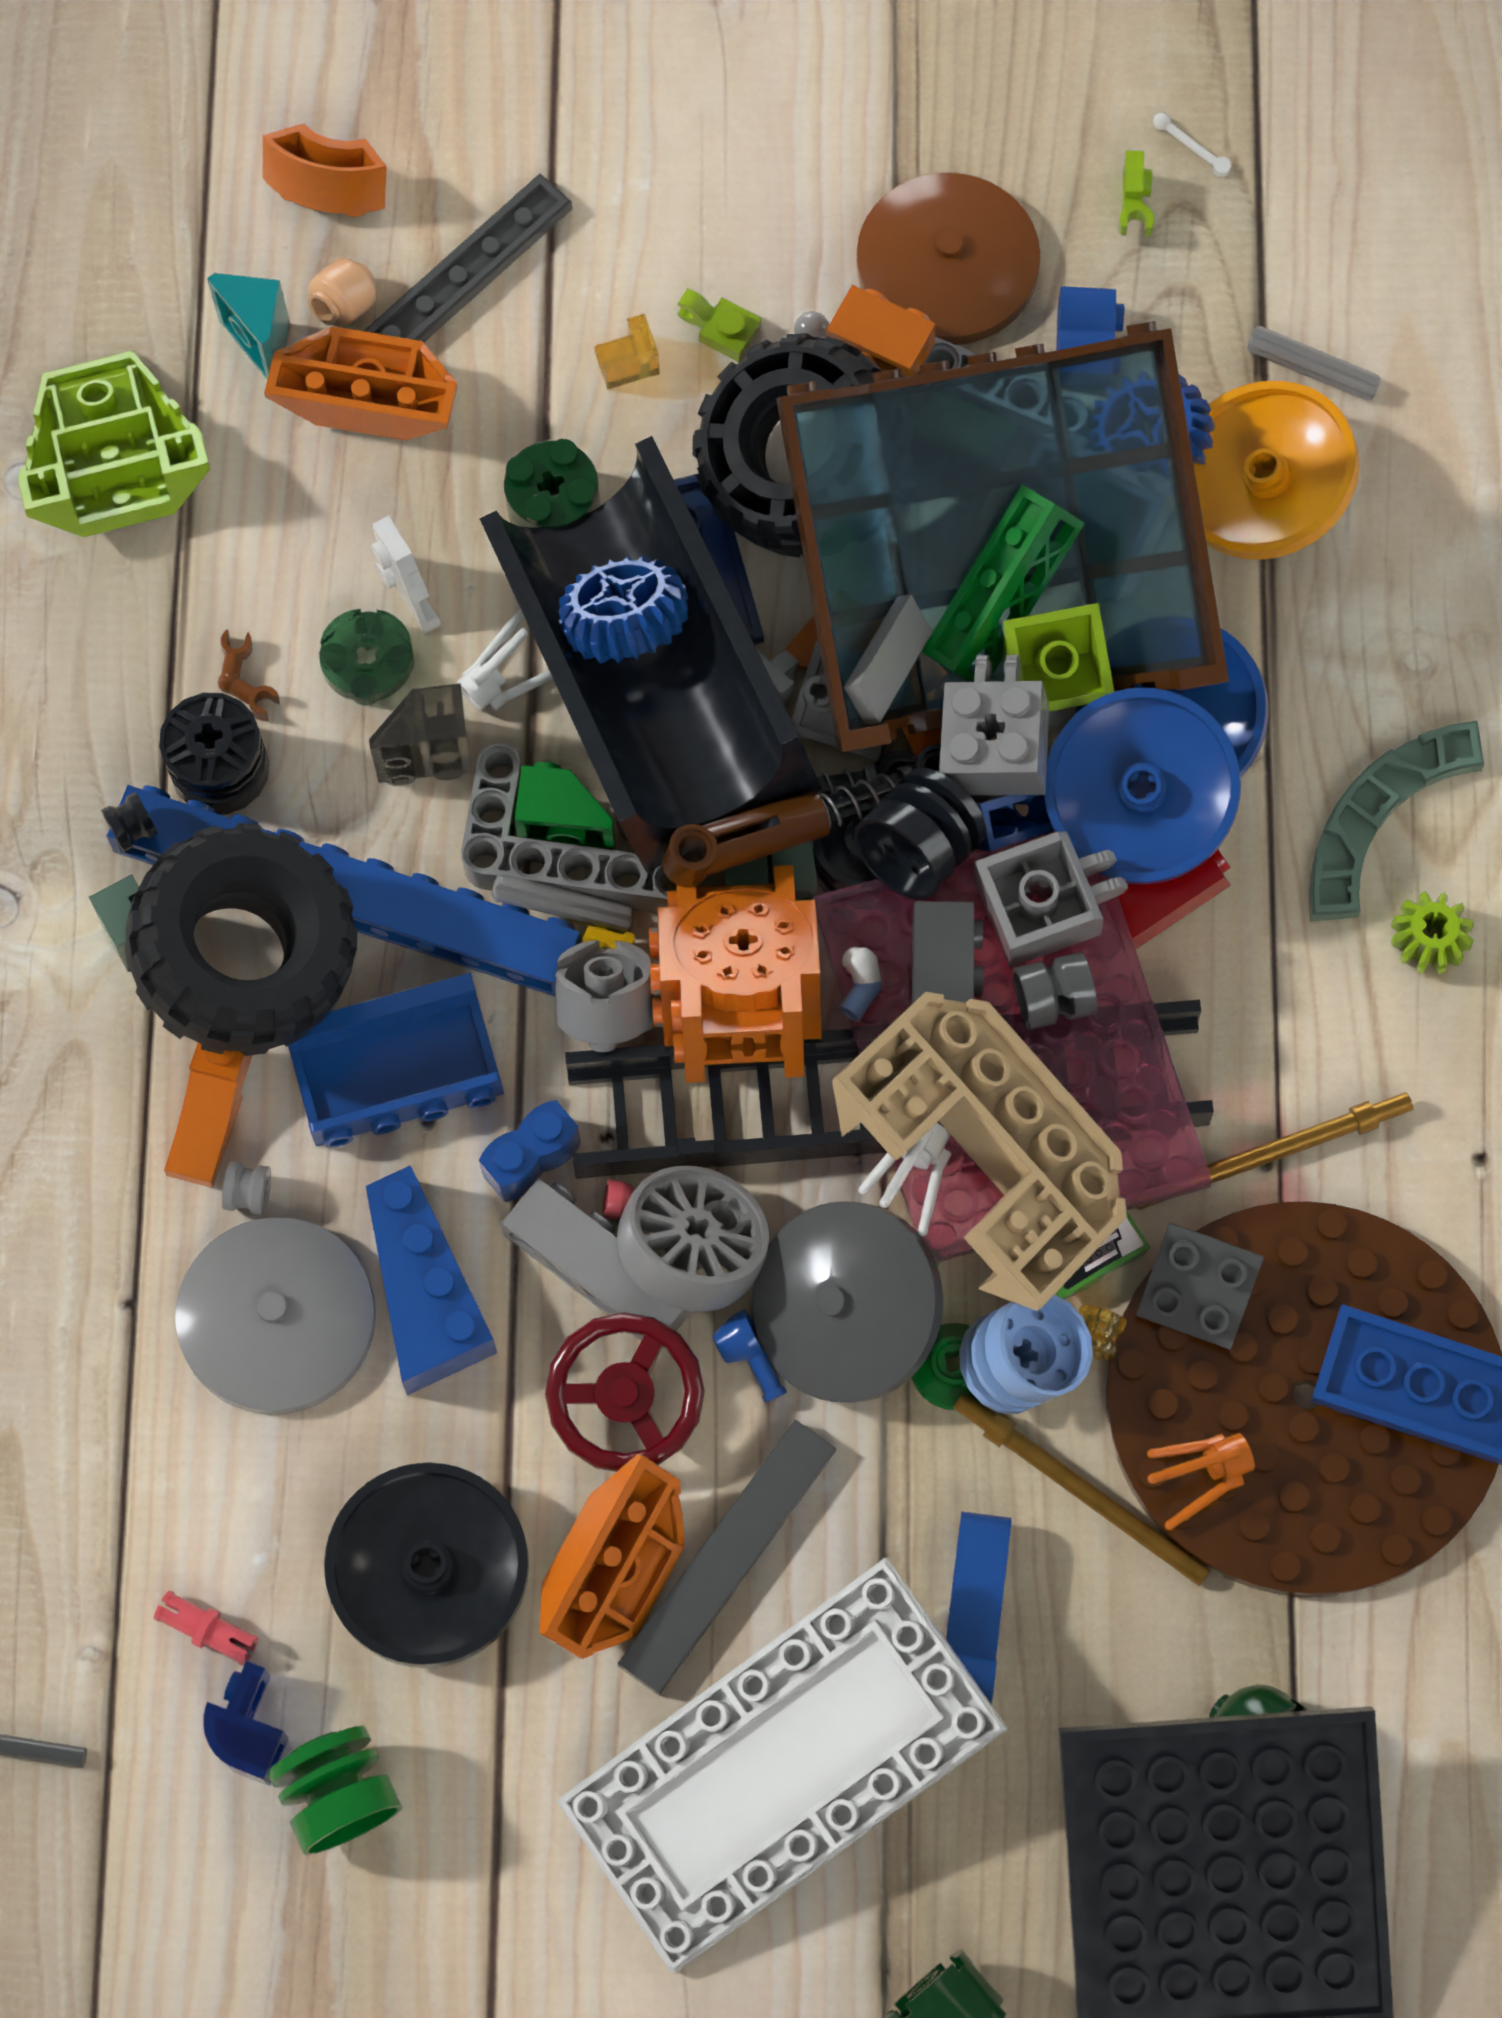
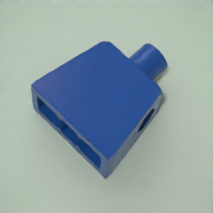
[970,795,1055,851]

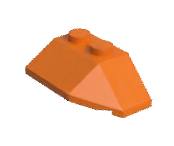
[264,326,458,440]
[539,1454,685,1659]

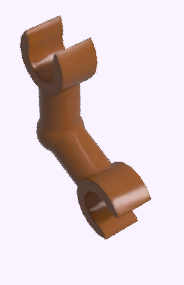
[218,629,280,721]

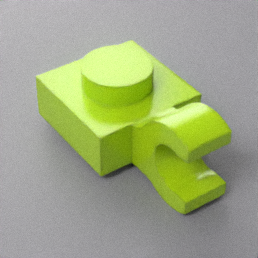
[1118,150,1154,237]
[677,288,762,362]

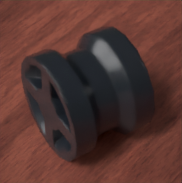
[101,792,158,852]

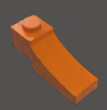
[164,1042,253,1188]

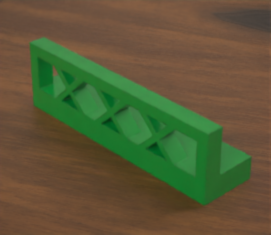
[921,485,1085,682]

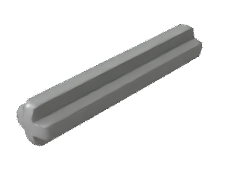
[1248,326,1381,401]
[492,874,633,932]

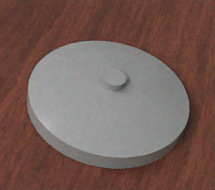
[176,1217,376,1415]

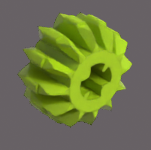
[1391,891,1474,975]

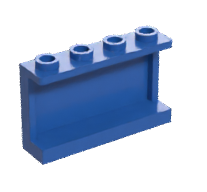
[288,972,504,1148]

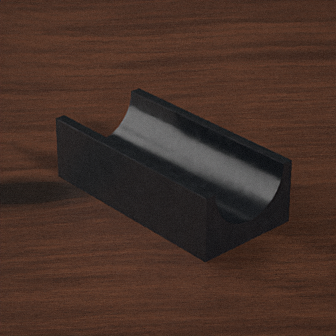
[479,436,822,873]

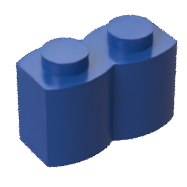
[1056,286,1125,388]
[479,1100,581,1202]

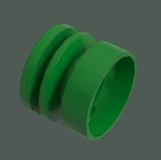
[267,1726,403,1855]

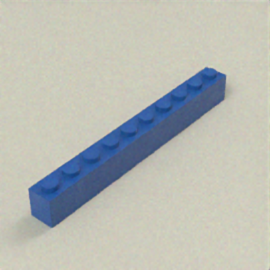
[107,785,581,997]

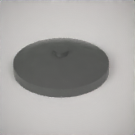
[752,1201,943,1403]

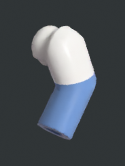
[839,947,883,1022]

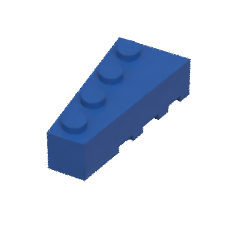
[365,1165,497,1395]

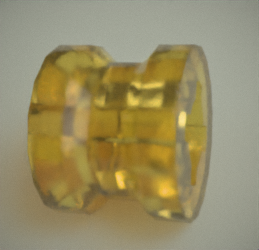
[1078,1305,1127,1361]

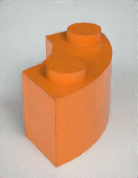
[262,123,387,217]

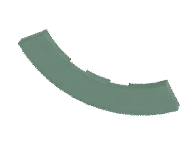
[1309,721,1484,922]

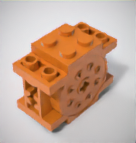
[649,865,822,1083]

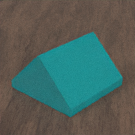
[207,273,290,379]

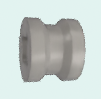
[222,1161,271,1215]

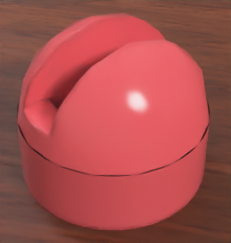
[602,1179,635,1220]

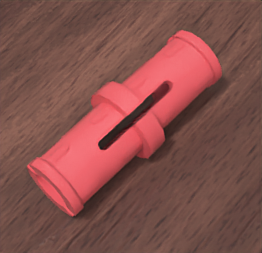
[154,1590,259,1666]

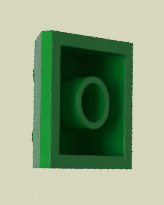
[515,762,616,850]

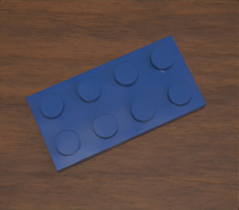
[1311,1304,1502,1465]

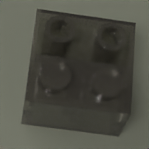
[369,683,473,786]

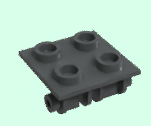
[1136,1222,1264,1350]

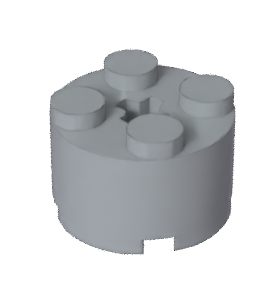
[555,940,654,1052]

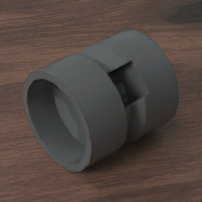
[1013,952,1097,1030]

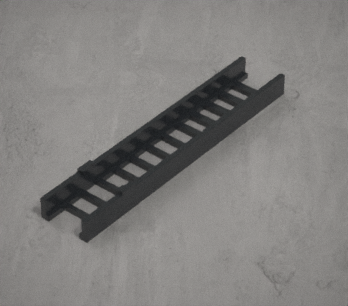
[565,999,1214,1179]

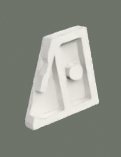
[370,515,441,634]

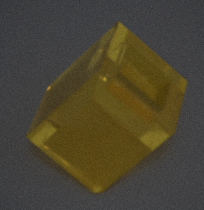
[594,313,660,390]

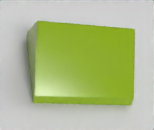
[1002,603,1114,712]

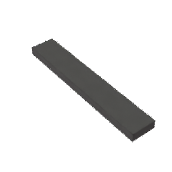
[364,173,573,342]
[617,1419,836,1696]

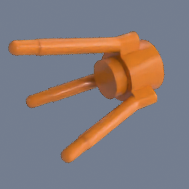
[1147,1433,1255,1530]

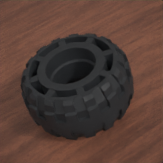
[692,333,915,558]
[124,823,358,1056]

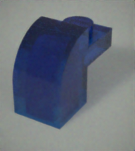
[203,1661,289,1786]

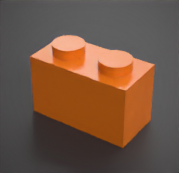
[826,285,936,377]

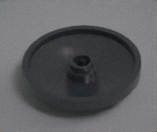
[324,1463,529,1668]

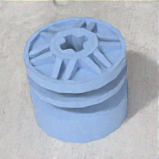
[959,1295,1093,1414]

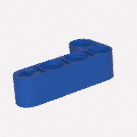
[946,1511,1012,1705]

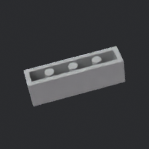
[501,1178,692,1350]

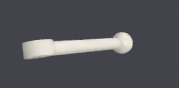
[1153,112,1231,177]

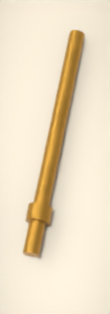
[1132,1092,1413,1210]
[953,1392,1211,1587]

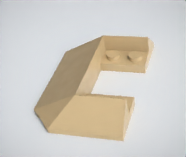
[832,992,1127,1311]

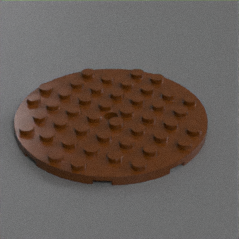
[1106,1201,1502,1597]

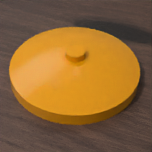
[1172,380,1360,560]

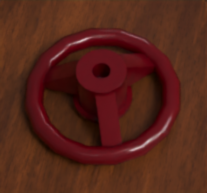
[545,1312,705,1472]

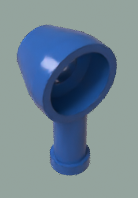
[713,1309,787,1403]

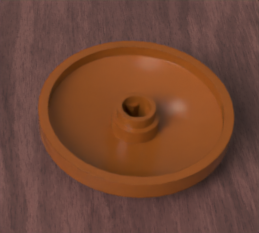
[856,173,1040,345]

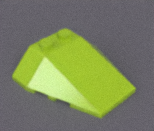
[18,350,210,538]

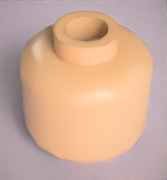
[308,258,376,327]

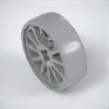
[617,1166,769,1312]

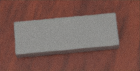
[844,594,932,725]

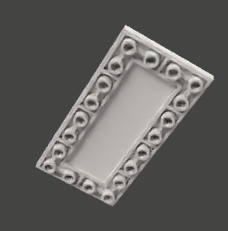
[556,1558,1008,1974]

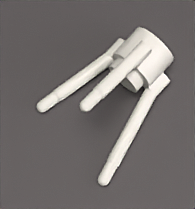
[456,608,553,711]
[858,1123,951,1237]

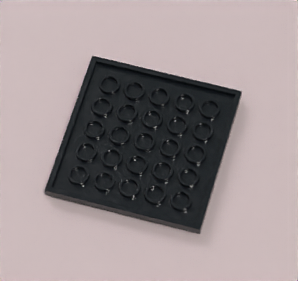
[1058,1706,1394,2018]

